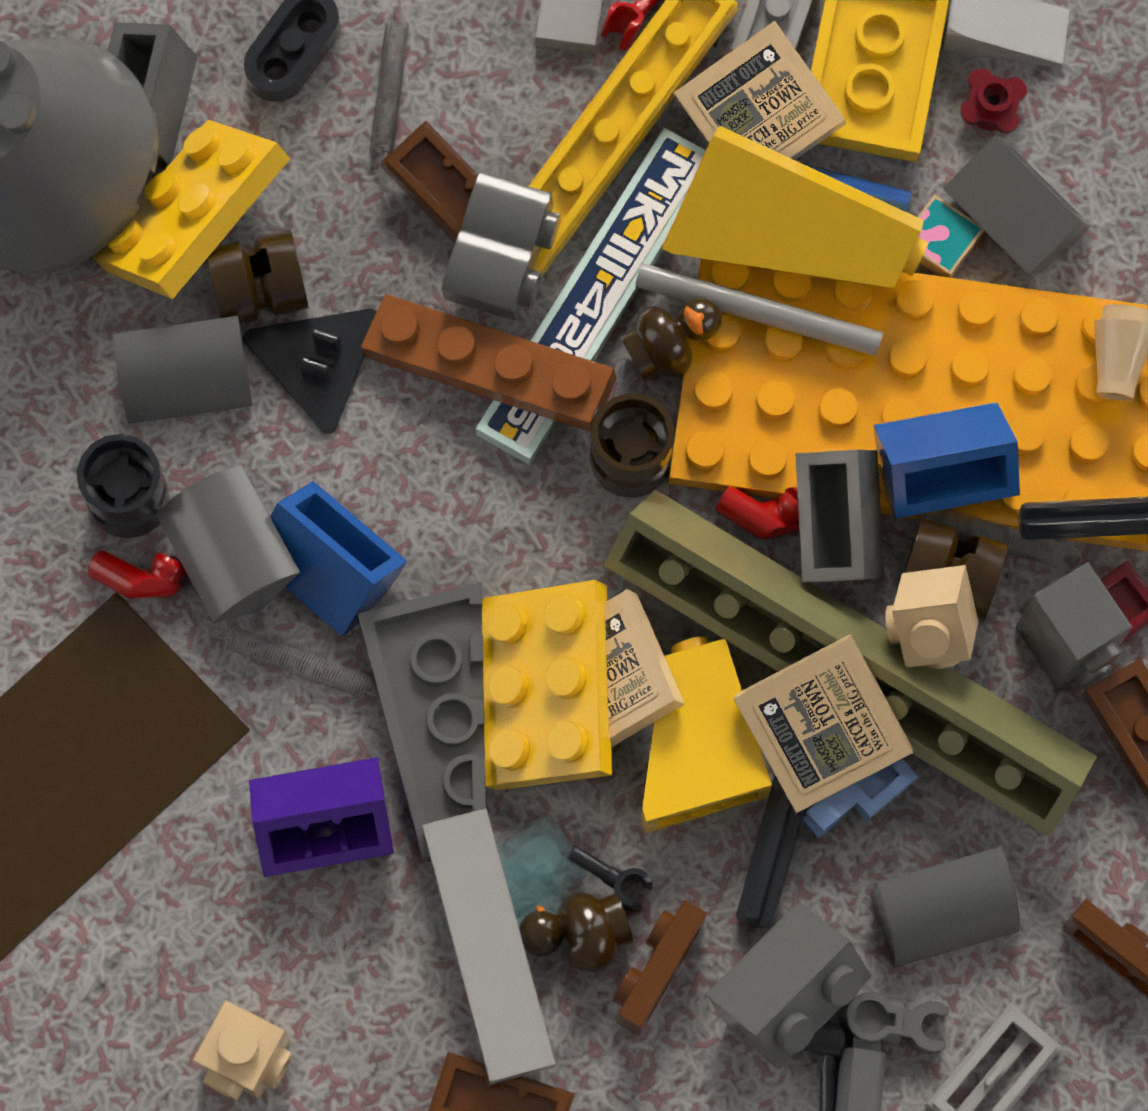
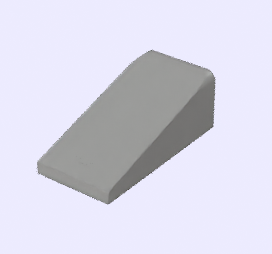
[942,0,1070,68]

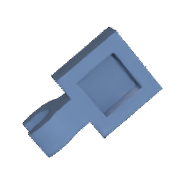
[802,759,918,839]

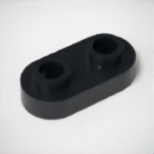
[244,0,340,102]

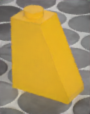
[641,636,772,834]

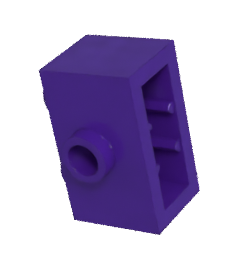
[249,757,394,877]

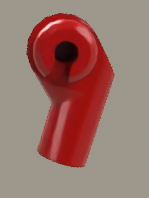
[715,485,800,540]
[88,550,186,599]

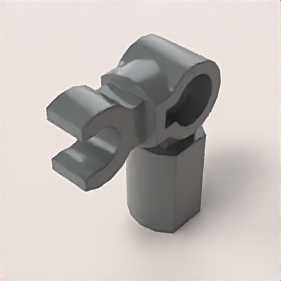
[835,992,949,1111]

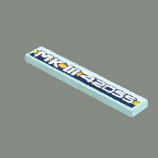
[476,128,706,465]

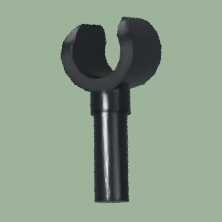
[567,845,653,912]
[804,1020,845,1111]

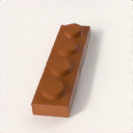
[361,294,617,433]

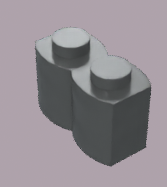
[441,172,561,321]

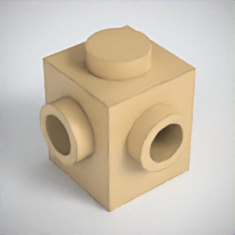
[885,565,979,669]
[193,1000,293,1101]

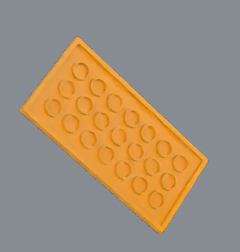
[669,258,1148,551]

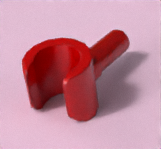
[600,0,661,51]

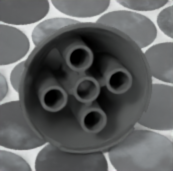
[0,37,159,275]

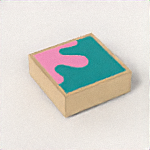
[918,194,984,278]

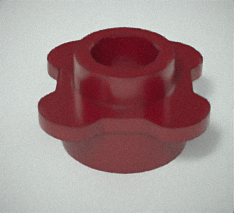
[960,68,1028,133]

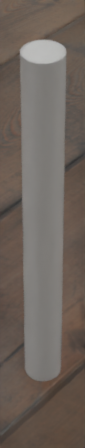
[635,263,883,356]

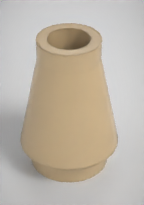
[1094,304,1148,401]

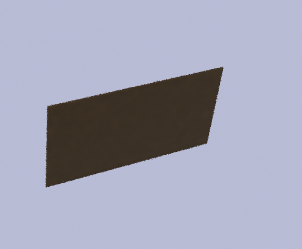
[0,592,250,961]

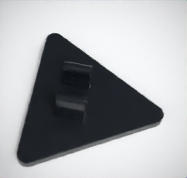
[243,308,377,434]

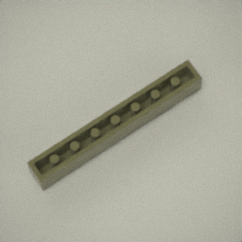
[603,489,1097,837]

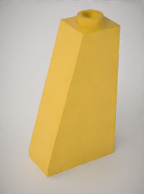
[661,126,929,288]

